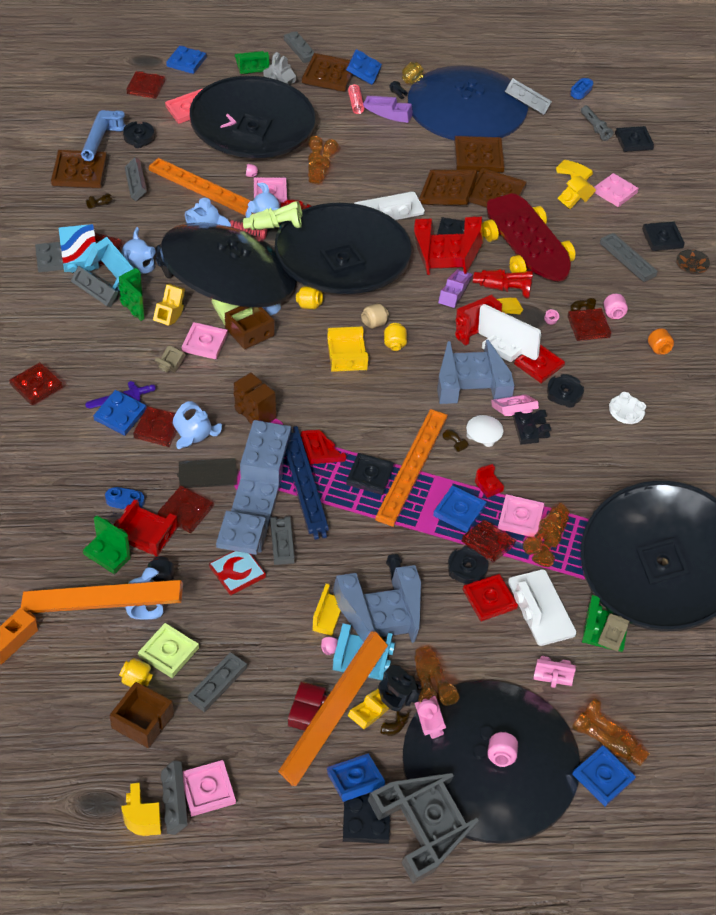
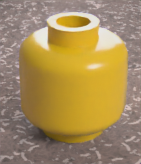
[296,286,323,309]
[384,323,407,351]
[119,658,153,687]

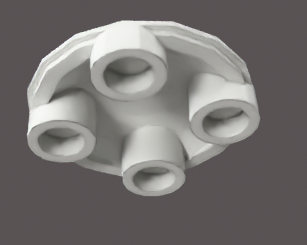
[609,392,646,424]
[466,415,503,447]

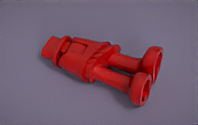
[473,269,533,299]

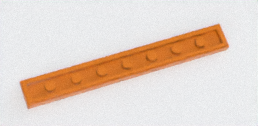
[149,158,255,216]
[375,409,448,527]
[21,580,183,613]
[278,631,388,786]

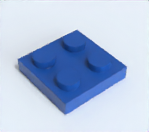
[166,46,206,74]
[346,49,382,85]
[93,390,147,436]
[433,485,487,533]
[572,745,636,807]
[326,753,385,802]

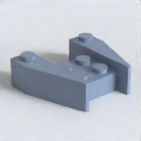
[437,340,514,404]
[333,565,421,643]

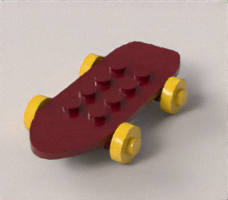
[483,193,575,281]

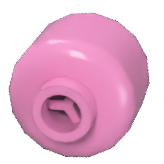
[603,294,628,319]
[488,732,518,767]

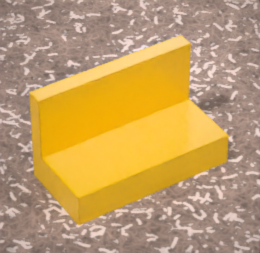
[313,584,341,636]

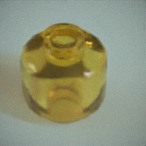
[402,62,424,84]

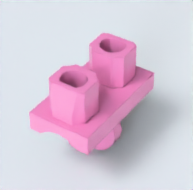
[534,656,576,688]
[415,696,446,739]

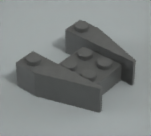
[368,773,479,884]

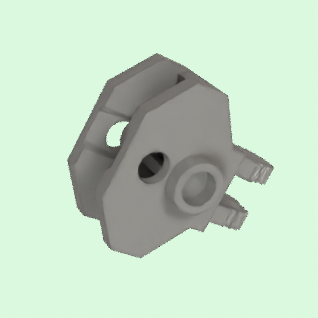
[264,52,296,84]

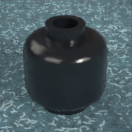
[147,557,174,582]

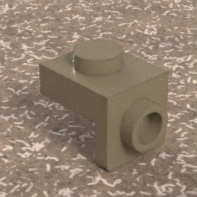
[155,345,185,373]
[598,614,629,652]

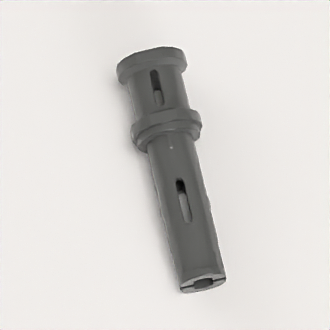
[581,105,613,141]

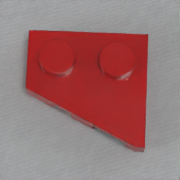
[300,430,346,464]

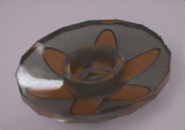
[676,249,710,273]

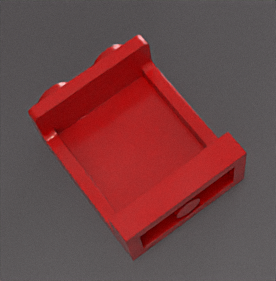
[455,295,502,346]
[114,499,178,557]

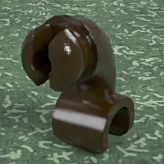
[86,193,112,209]
[570,298,596,314]
[442,429,469,452]
[380,711,409,736]

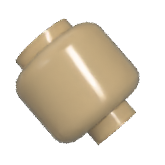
[361,303,389,329]

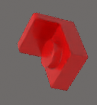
[475,464,504,498]

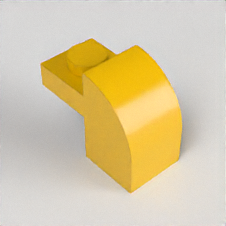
[557,176,596,209]
[153,284,185,325]
[121,783,161,836]

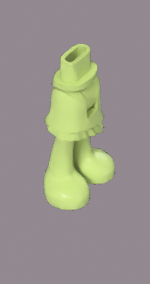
[243,201,302,230]

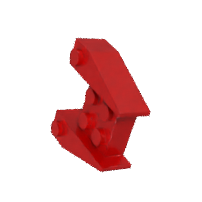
[414,216,484,275]

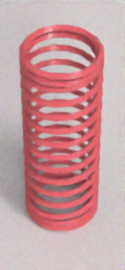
[348,84,364,114]
[230,220,267,240]

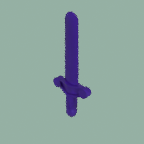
[85,381,156,409]

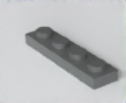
[600,233,658,282]

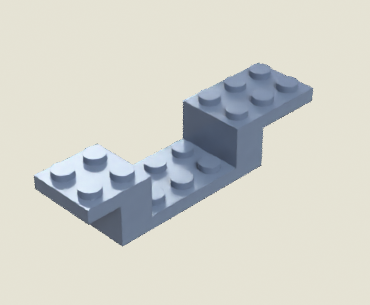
[216,420,291,555]

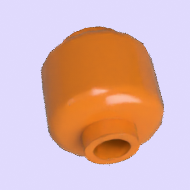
[648,328,674,355]

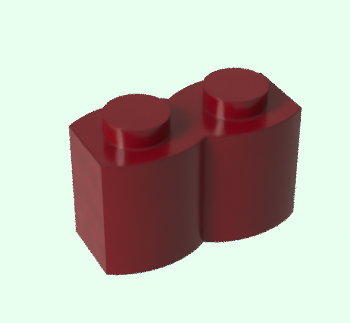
[288,681,328,731]

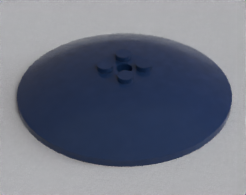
[408,65,528,140]

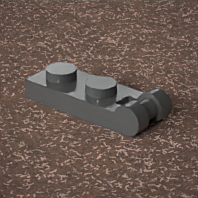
[270,516,294,565]

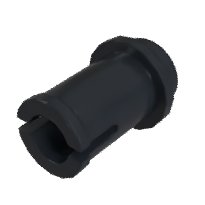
[389,81,408,99]
[386,554,402,580]

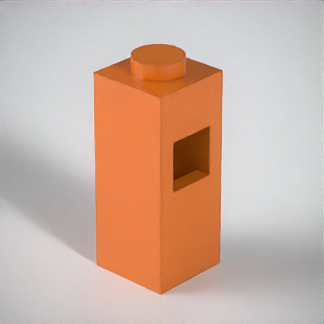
[0,608,38,665]

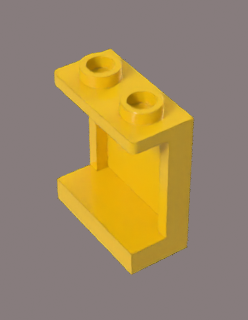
[327,326,368,372]

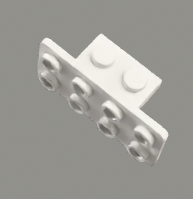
[354,192,425,220]
[478,304,541,362]
[508,570,576,646]

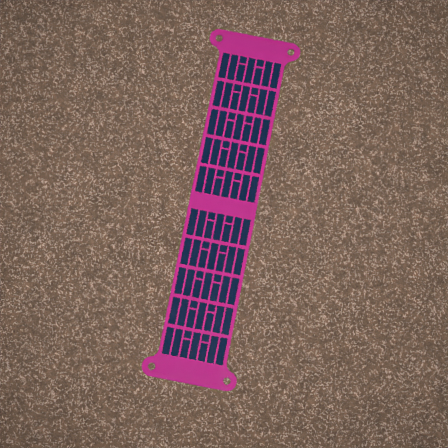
[234,419,589,580]

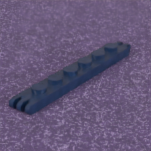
[285,426,329,540]

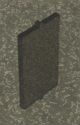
[177,458,238,489]

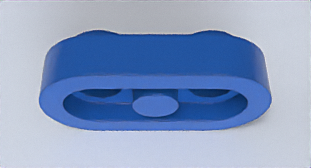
[570,78,593,100]
[105,487,145,509]

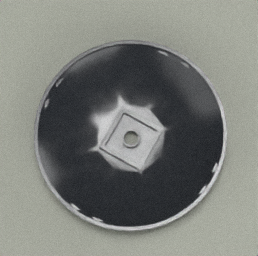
[189,76,315,158]
[275,202,411,294]
[160,222,296,307]
[581,481,716,631]
[402,680,580,844]

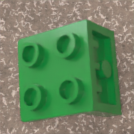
[235,51,269,74]
[118,268,144,321]
[83,515,131,575]
[582,595,627,652]

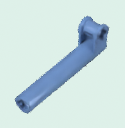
[81,110,126,161]

